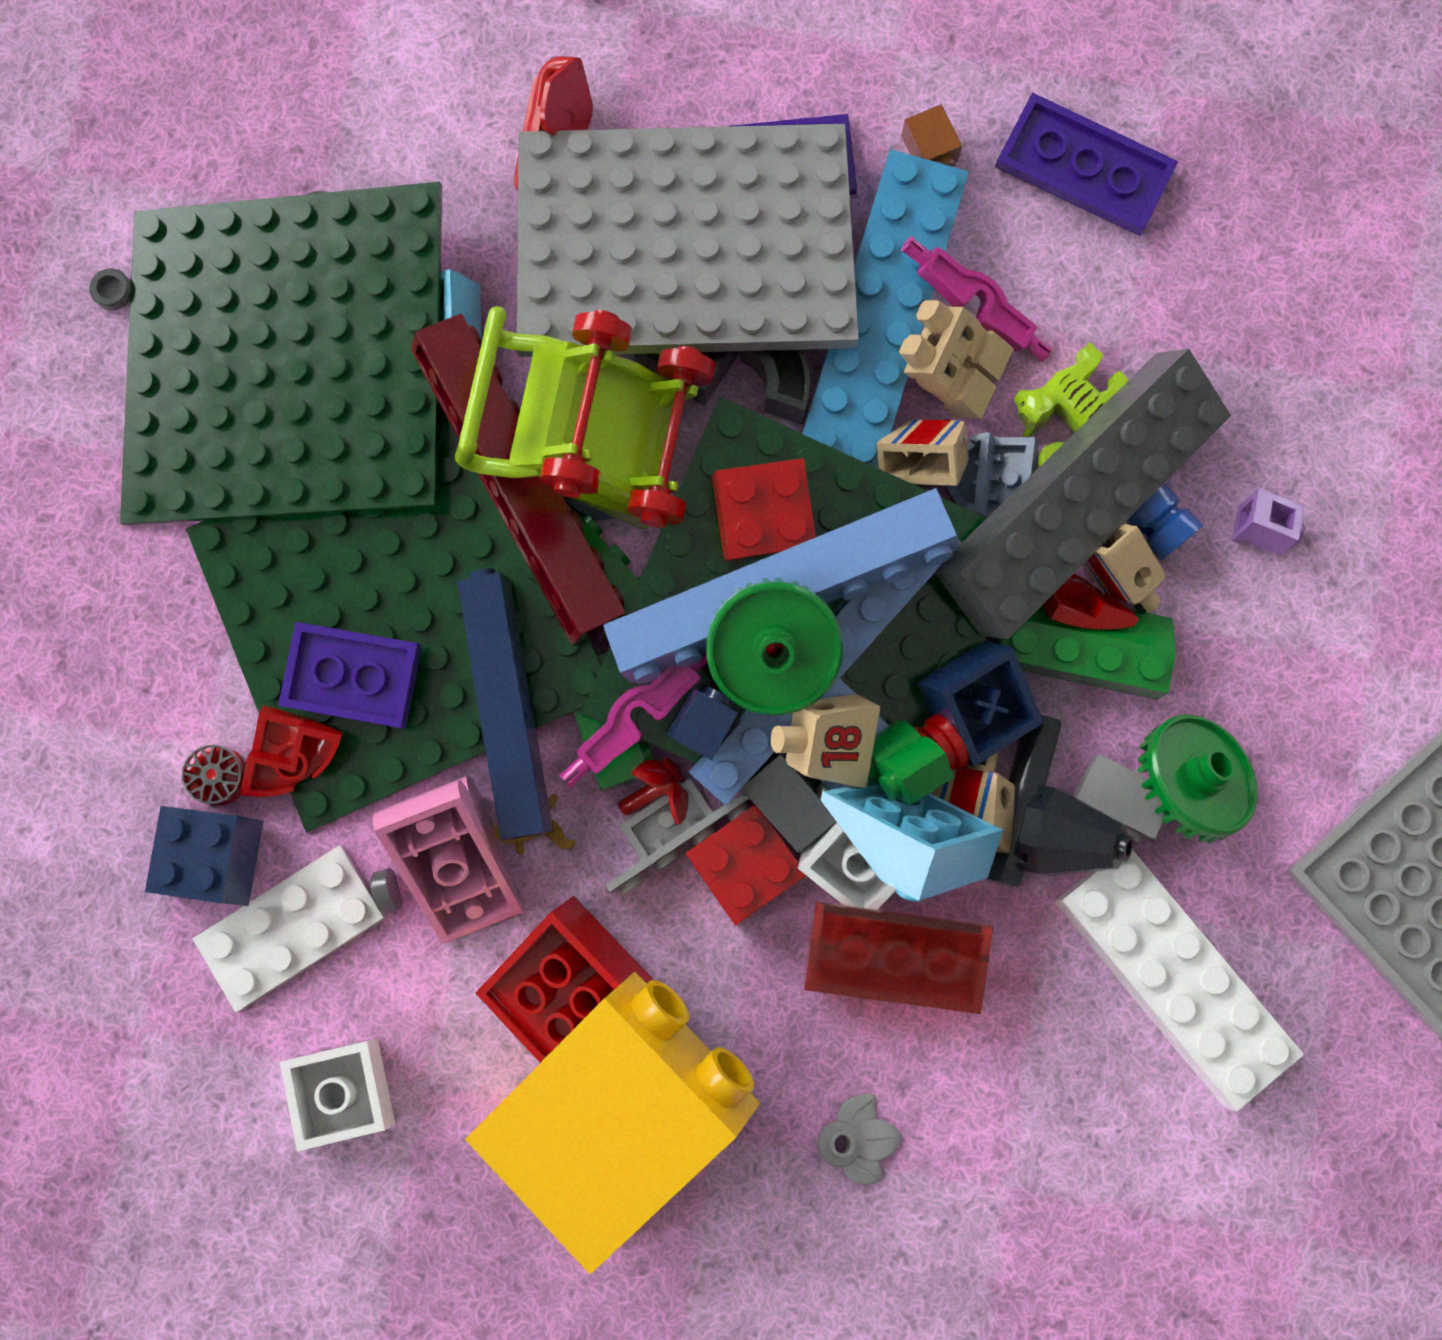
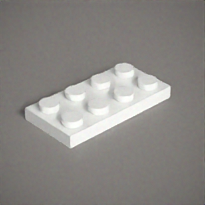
[192,845,386,1012]

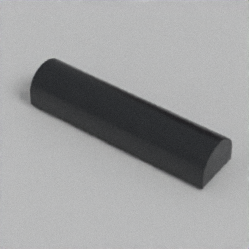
[984,715,1062,888]

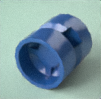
[1126,483,1203,561]

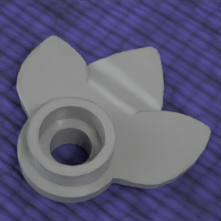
[817,1094,902,1185]

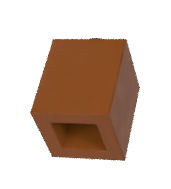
[901,104,962,167]

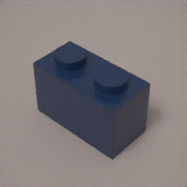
[666,686,738,761]

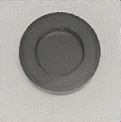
[89,268,132,311]
[370,868,402,913]

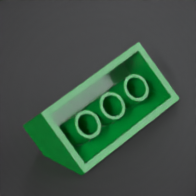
[996,605,1176,700]

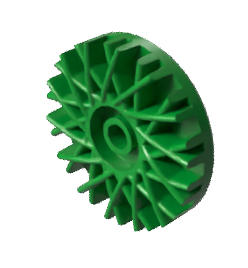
[706,578,843,715]
[1137,714,1258,844]

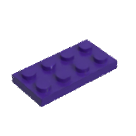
[995,92,1179,236]

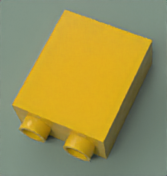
[465,972,760,1275]

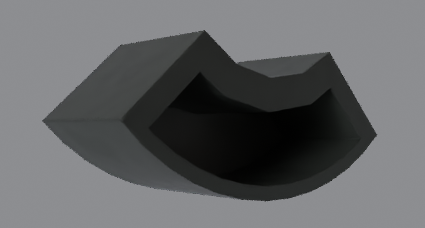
[740,350,810,425]

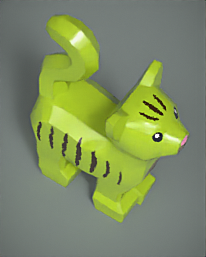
[1014,343,1130,467]

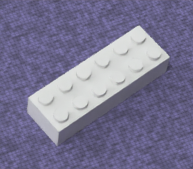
[1053,850,1304,1112]

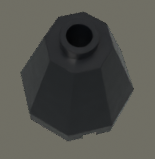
[1019,785,1133,876]

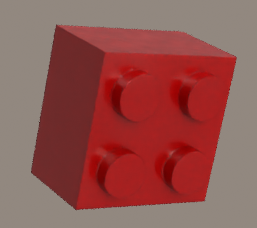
[711,458,816,562]
[685,805,807,926]

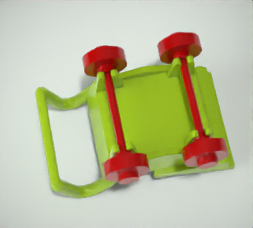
[455,306,716,530]

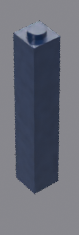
[457,568,553,840]

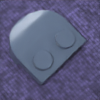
[946,432,1039,518]

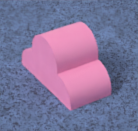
[373,775,523,944]

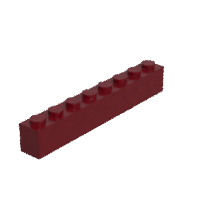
[410,313,626,645]

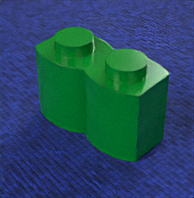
[868,720,954,805]

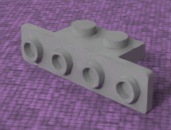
[605,778,751,895]

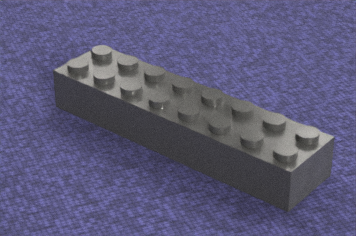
[934,349,1231,639]

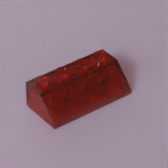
[804,902,993,1014]

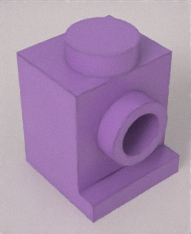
[1232,488,1305,555]

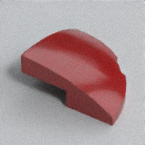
[1043,573,1139,629]
[240,705,343,797]

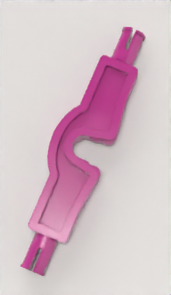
[901,236,1052,362]
[559,653,708,788]

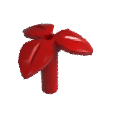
[618,757,688,825]

